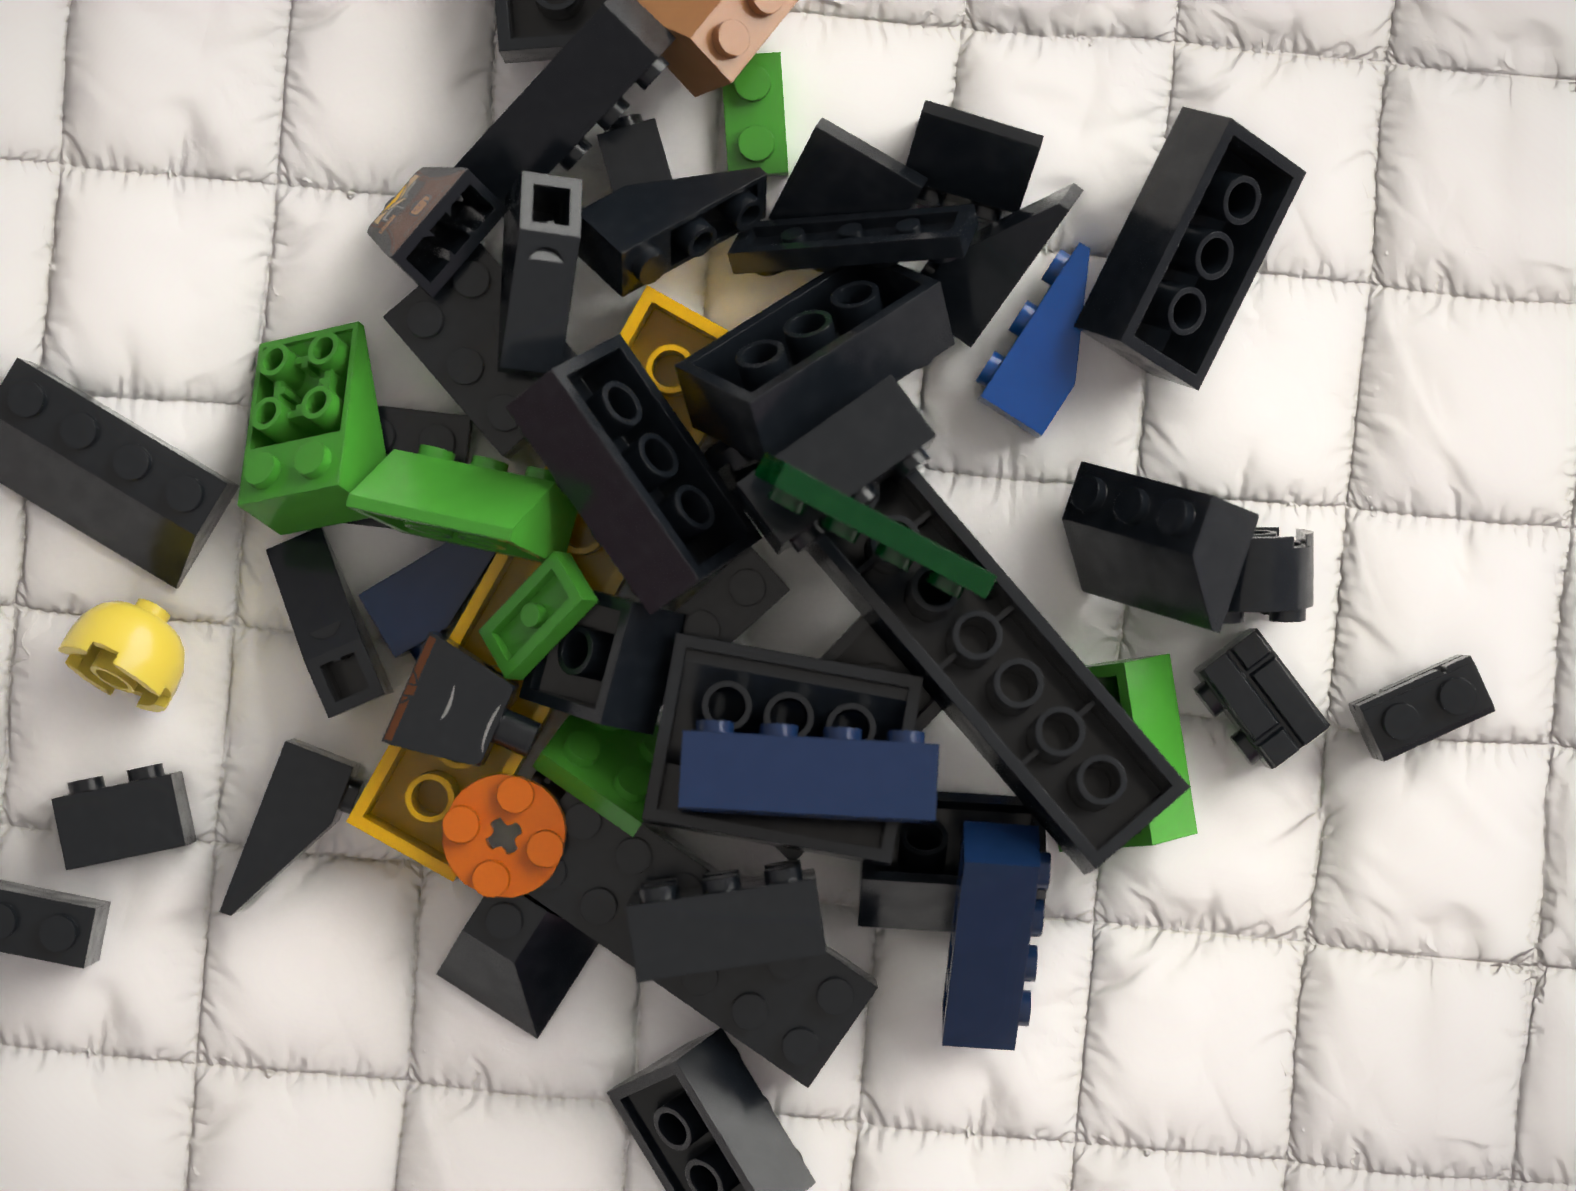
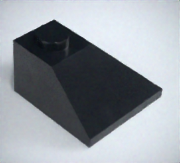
[436,894,599,1039]

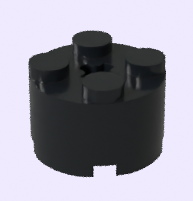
[1223,527,1314,624]

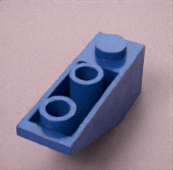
[975,242,1090,439]

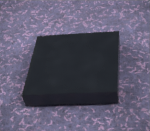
[768,117,928,220]

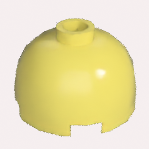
[58,598,185,713]

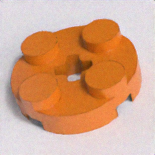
[442,773,567,898]

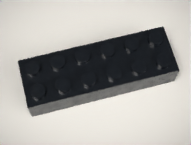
[527,791,878,1088]

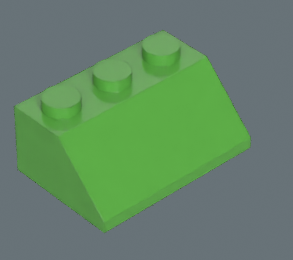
[345,444,578,563]
[1058,653,1198,852]

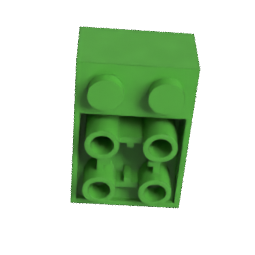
[237,321,387,535]

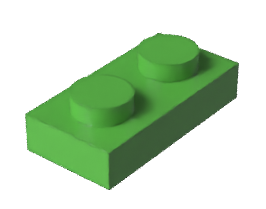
[722,52,789,177]
[478,551,598,680]

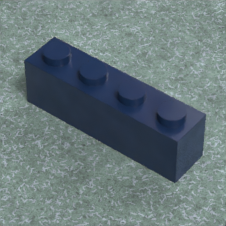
[678,720,939,824]
[942,821,1051,1051]

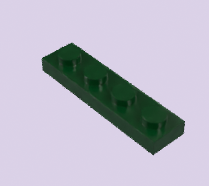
[754,452,998,599]

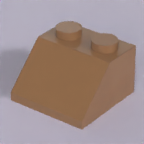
[637,0,799,97]

